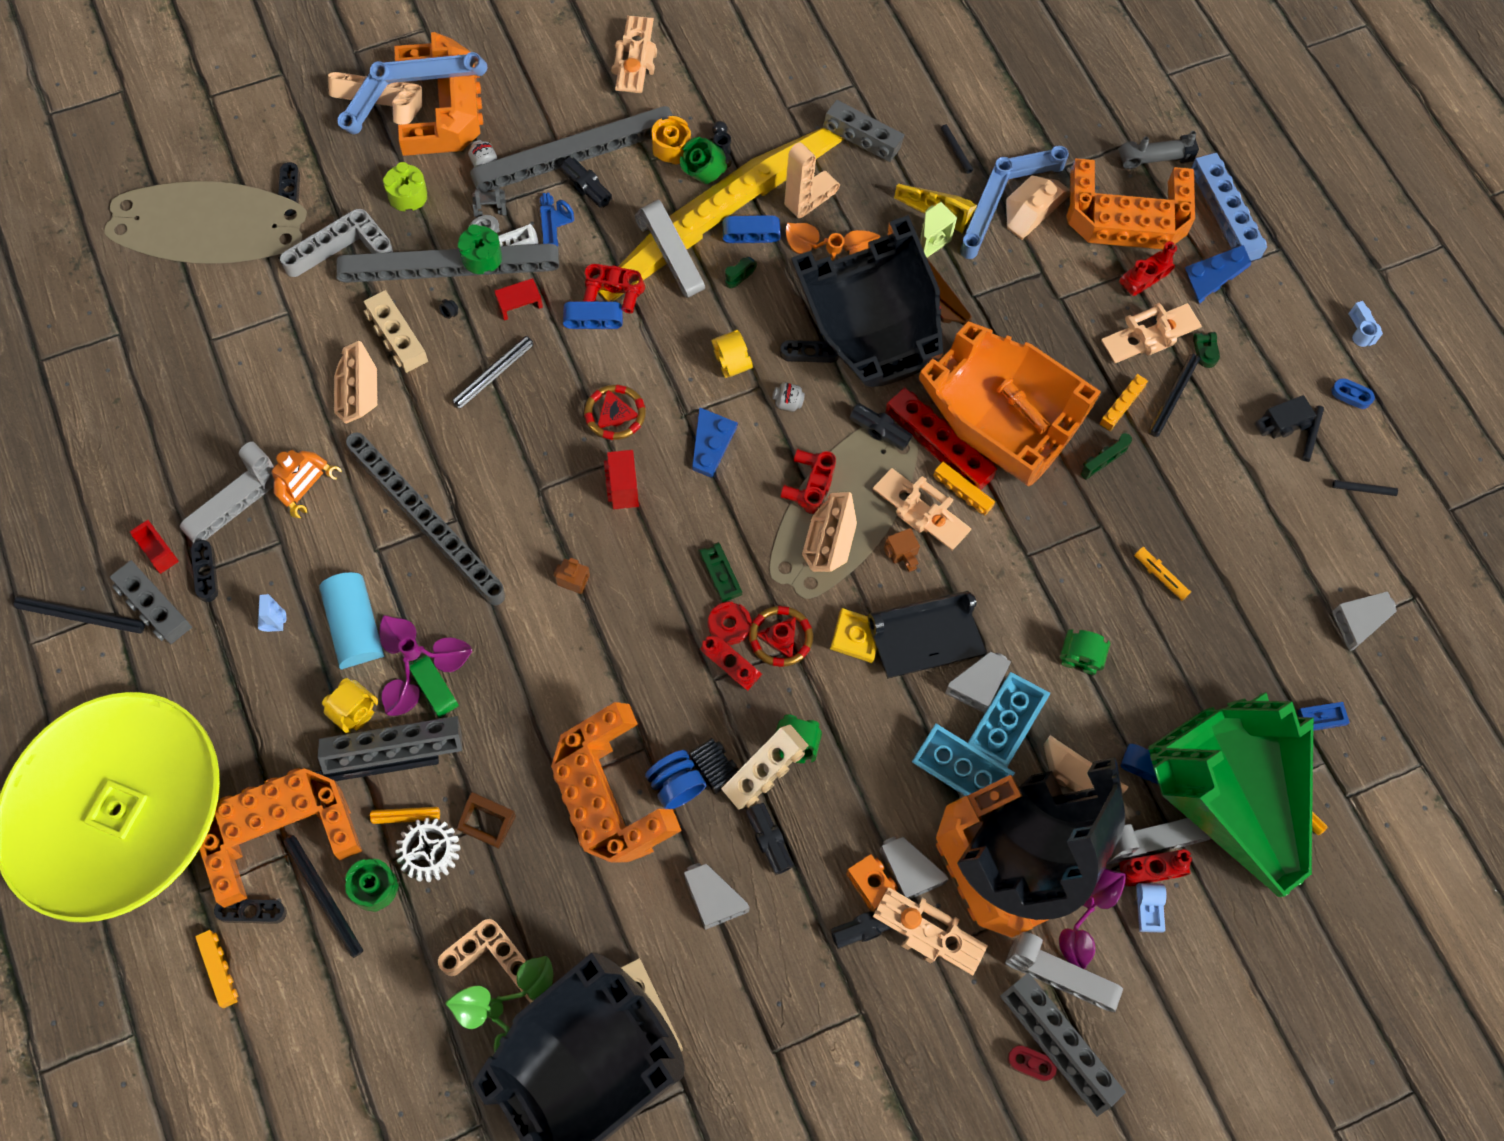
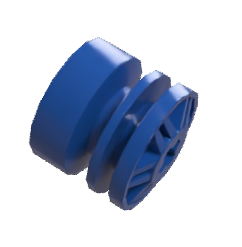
[645,750,707,809]

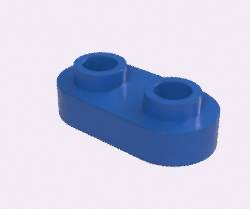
[1332,378,1375,409]

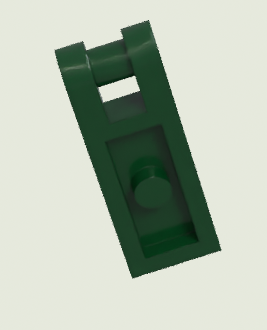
[1081,433,1132,480]
[698,542,743,603]

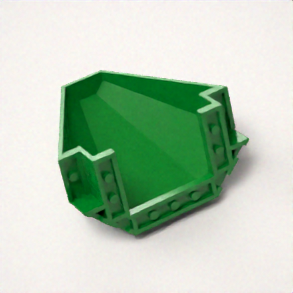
[1148,692,1314,897]

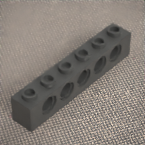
[318,716,463,774]
[1000,972,1126,1117]

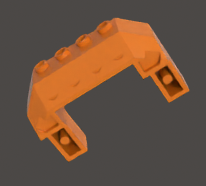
[394,32,483,156]
[1066,158,1195,249]
[551,702,682,863]
[200,768,362,908]
[936,775,1047,938]

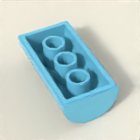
[319,572,384,670]
[968,672,1050,767]
[912,724,1015,796]

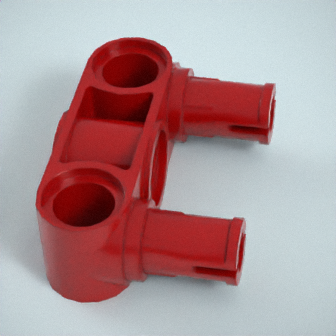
[1119,241,1177,296]
[582,264,645,314]
[781,449,836,514]
[700,633,762,691]
[1119,849,1192,887]

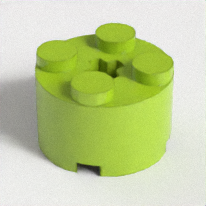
[383,162,427,211]

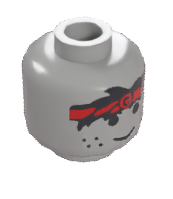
[468,140,497,168]
[772,382,805,412]

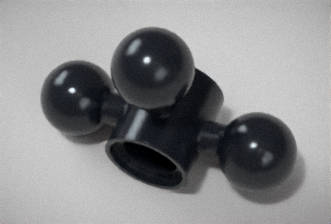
[712,121,732,168]

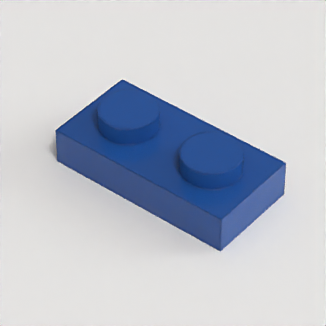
[1297,702,1350,731]

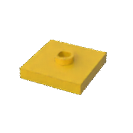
[830,608,877,663]

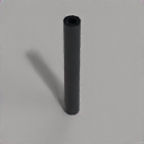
[941,124,973,174]
[1302,406,1324,462]
[1332,480,1398,496]

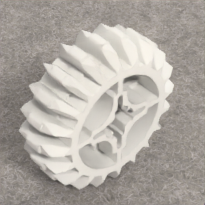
[395,818,461,882]

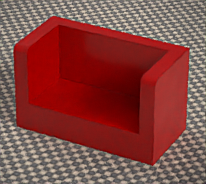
[494,278,543,321]
[129,520,179,574]

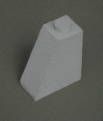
[1332,592,1397,651]
[945,652,1011,713]
[880,837,948,899]
[684,863,749,930]

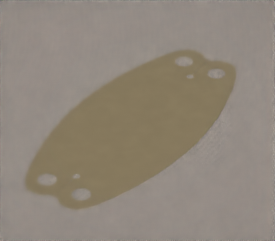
[104,181,307,264]
[770,427,918,599]

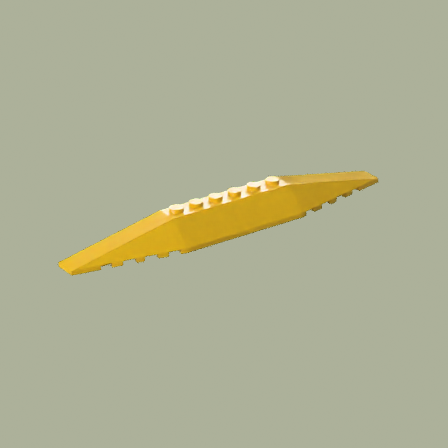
[598,127,844,302]

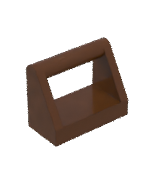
[457,792,516,849]

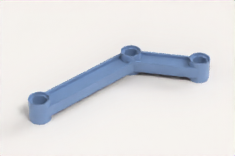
[338,52,487,134]
[960,146,1069,259]

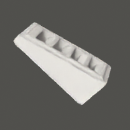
[498,224,539,246]

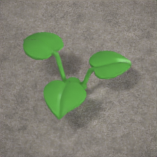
[445,956,553,1052]

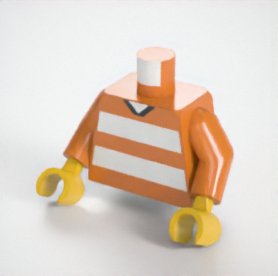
[271,450,342,518]

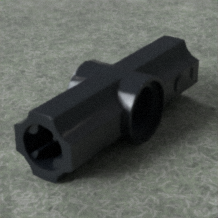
[561,157,612,208]
[849,403,913,451]
[746,803,794,875]
[830,911,892,949]

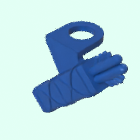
[540,192,574,246]

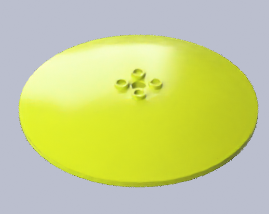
[0,692,220,922]

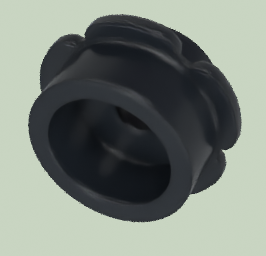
[439,299,458,319]

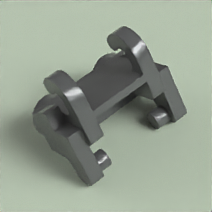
[472,188,507,217]

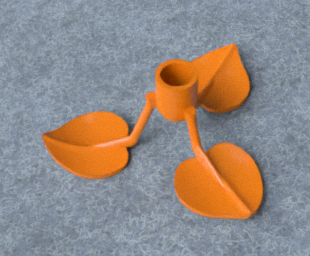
[786,223,880,261]

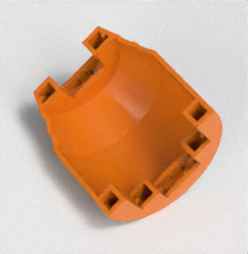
[919,321,1101,486]

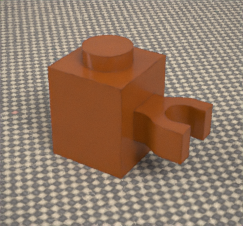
[884,528,920,572]
[554,558,590,594]

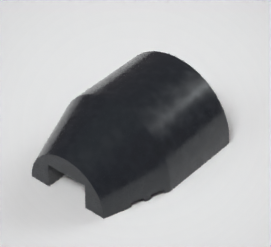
[791,215,943,387]
[957,757,1125,920]
[472,952,685,1141]

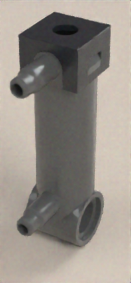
[1119,131,1199,169]

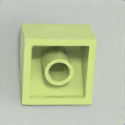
[920,202,957,257]

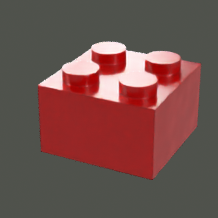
[604,450,639,510]

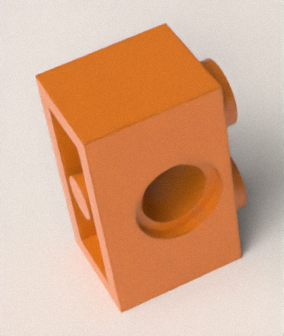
[846,854,898,913]

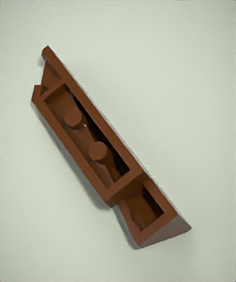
[926,257,972,325]

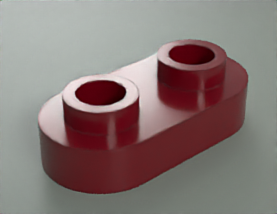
[1007,1046,1057,1082]

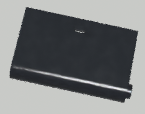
[868,591,986,679]

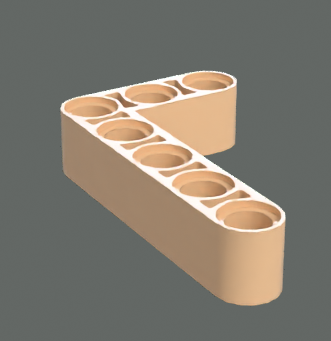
[328,72,422,124]
[784,142,840,218]
[438,919,534,1003]

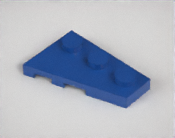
[1185,245,1251,304]
[693,408,738,478]

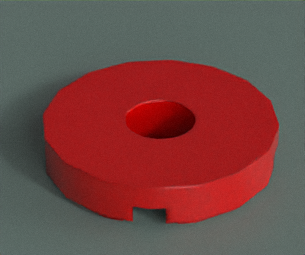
[708,601,752,645]

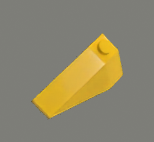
[894,184,977,233]

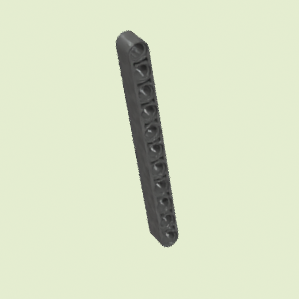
[470,106,673,192]
[337,244,559,283]
[346,432,506,605]

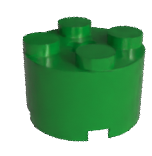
[680,137,727,184]
[458,224,502,274]
[1060,629,1111,675]
[775,714,822,764]
[345,859,399,912]

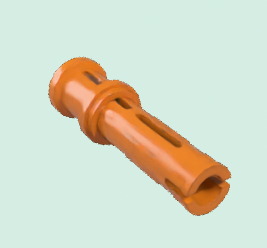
[997,378,1051,434]

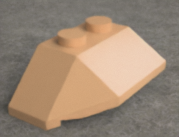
[1006,175,1070,240]
[334,341,377,424]
[802,492,857,572]
[1043,735,1128,795]

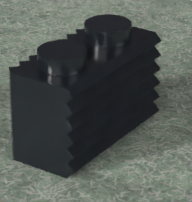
[689,738,739,794]

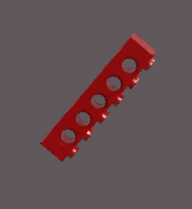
[885,387,997,490]

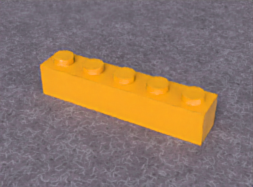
[1100,374,1148,431]
[933,462,995,516]
[195,930,238,1008]

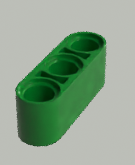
[409,654,459,718]

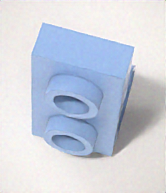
[1348,301,1383,347]
[258,594,286,632]
[1136,883,1166,932]

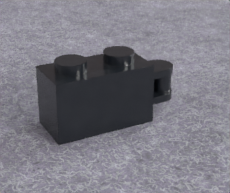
[1254,395,1316,439]

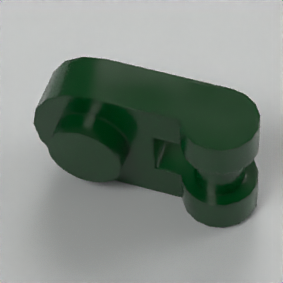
[725,257,757,288]
[1193,332,1220,368]

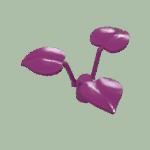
[379,615,472,716]
[1059,869,1126,969]

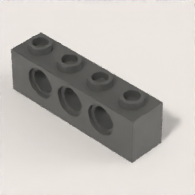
[823,100,905,162]
[110,560,192,644]

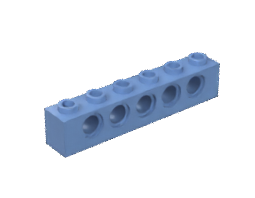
[1191,153,1267,261]

